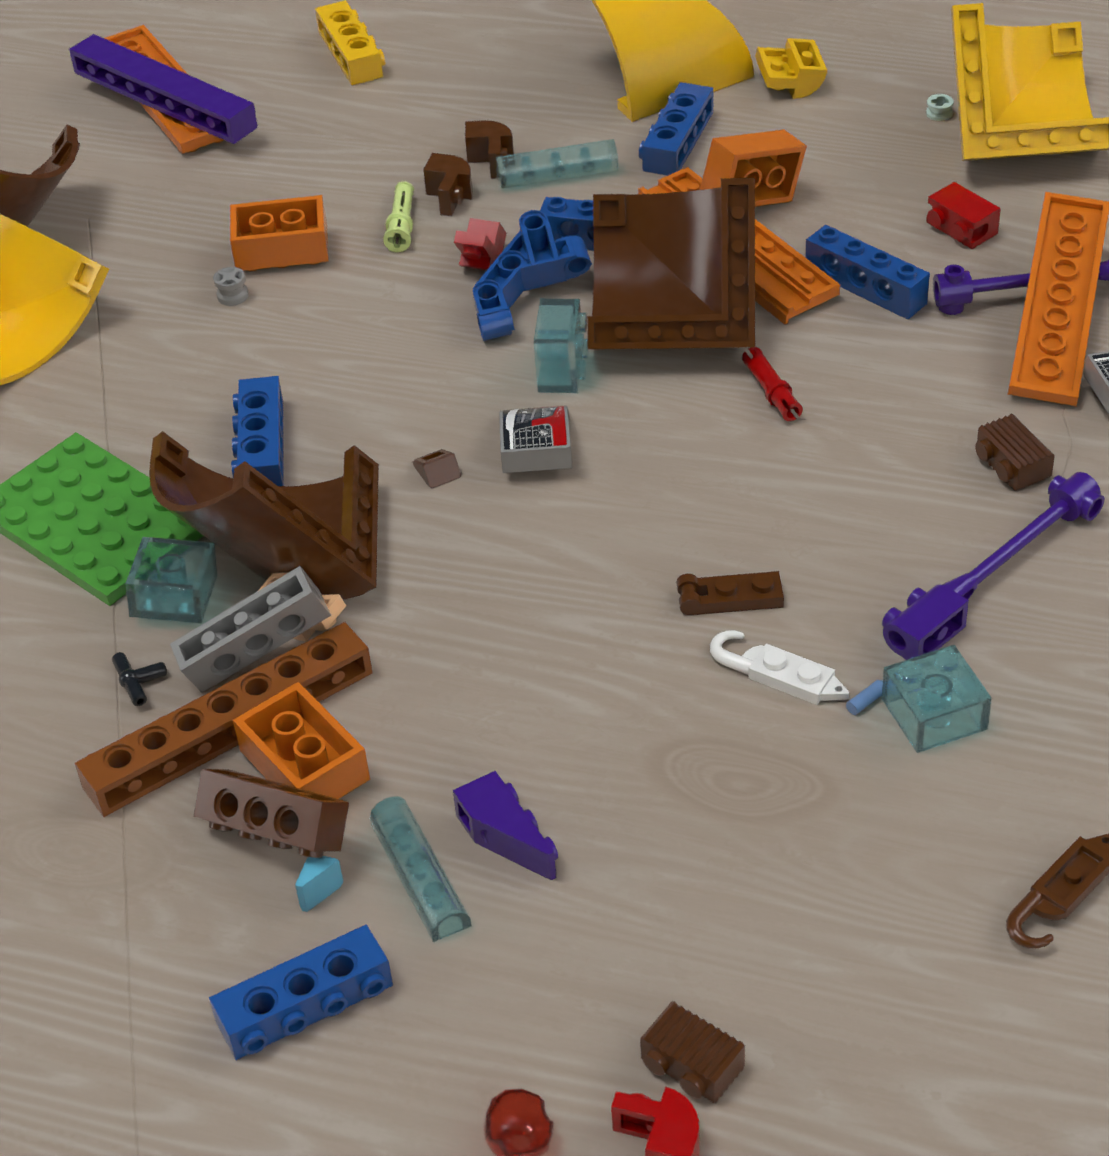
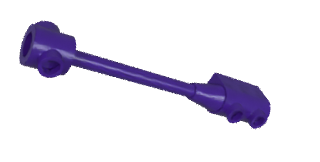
[933,260,1109,315]
[882,472,1105,667]

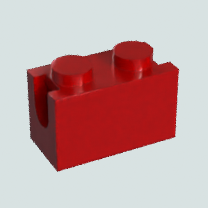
[926,182,1001,249]

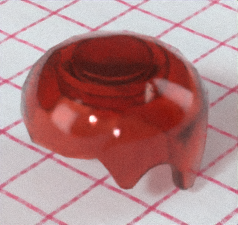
[484,1088,554,1156]

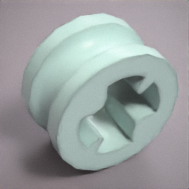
[926,94,954,121]

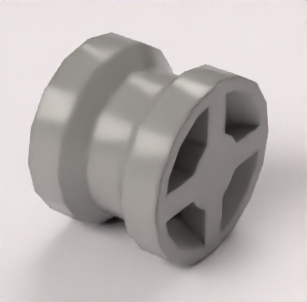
[213,267,249,306]

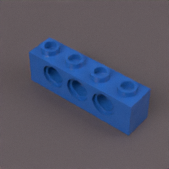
[639,82,714,176]
[540,197,594,251]
[805,224,930,320]
[231,376,284,486]
[209,924,393,1060]

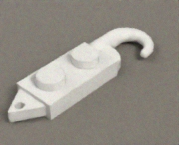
[710,630,849,705]

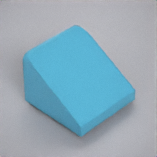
[295,856,344,912]

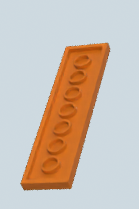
[104,25,223,154]
[1008,192,1109,406]

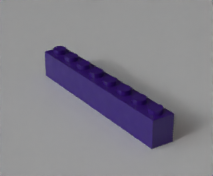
[69,34,258,144]

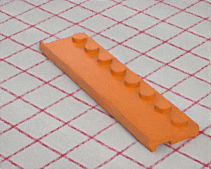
[638,167,840,325]

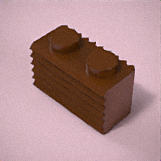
[975,413,1055,491]
[640,1001,745,1104]

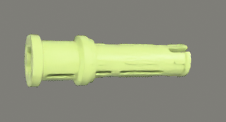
[383,182,414,252]

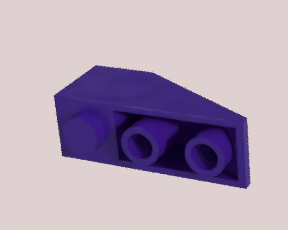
[453,771,559,880]

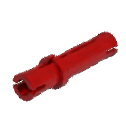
[742,347,803,421]

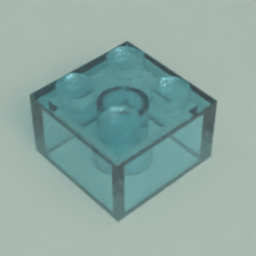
[534,298,588,393]
[125,537,217,624]
[881,645,992,753]

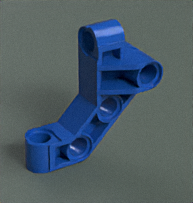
[473,210,592,341]

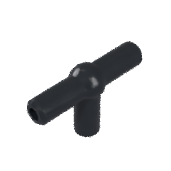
[112,652,167,706]

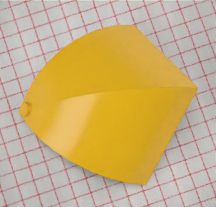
[591,0,754,122]
[951,3,1109,161]
[0,214,109,385]

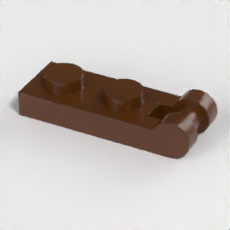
[676,571,784,615]

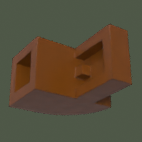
[465,120,514,179]
[423,153,473,216]

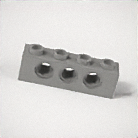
[170,566,331,693]

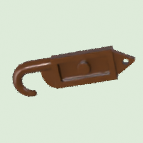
[1006,833,1109,949]

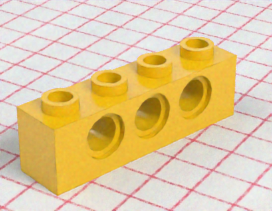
[315,0,385,86]

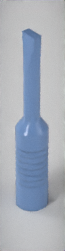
[846,657,919,715]

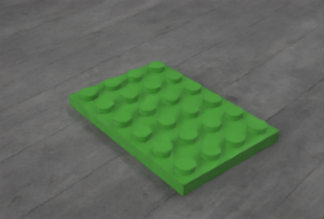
[0,432,203,606]

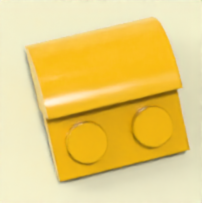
[755,38,827,99]

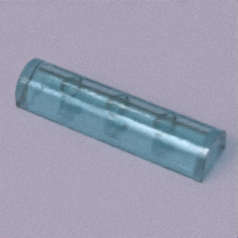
[496,139,619,188]
[370,796,472,942]

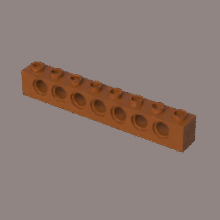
[74,622,373,817]

